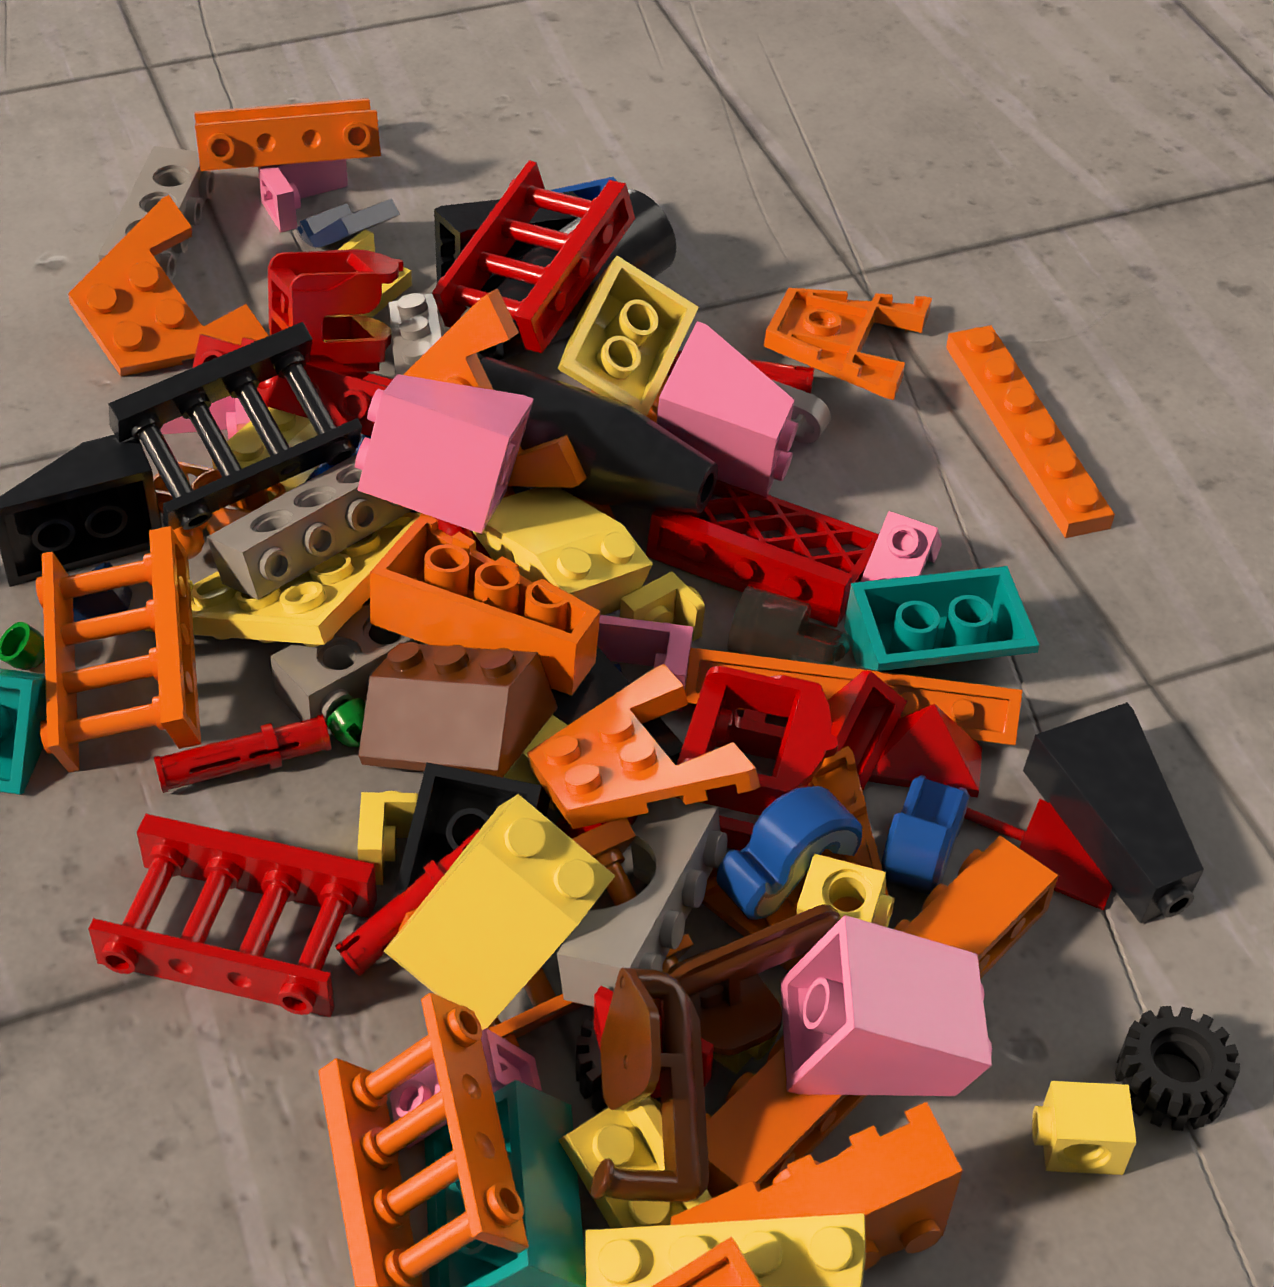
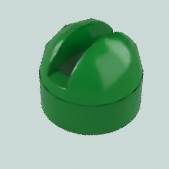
[0,622,45,670]
[326,698,366,747]

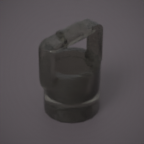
[727,586,851,665]

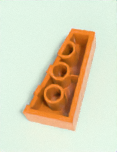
[370,513,600,696]
[670,1102,963,1271]

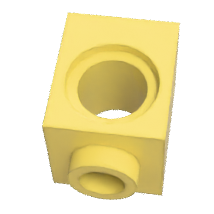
[796,853,894,928]
[1032,1081,1136,1175]

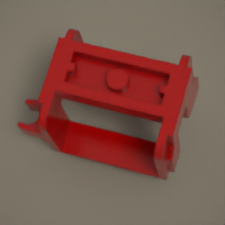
[268,249,403,373]
[673,666,838,851]

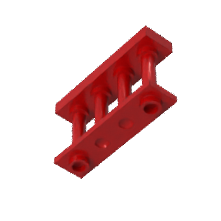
[432,160,636,353]
[192,334,394,436]
[88,814,377,1017]

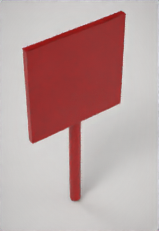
[964,799,1112,910]

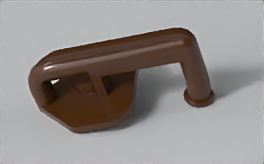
[652,904,841,1056]
[591,968,709,1202]

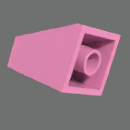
[657,321,798,497]
[355,374,534,534]
[780,915,992,1096]

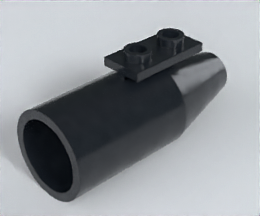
[479,188,676,360]
[480,357,718,513]

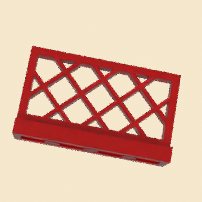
[646,480,879,627]

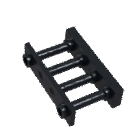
[108,322,363,530]

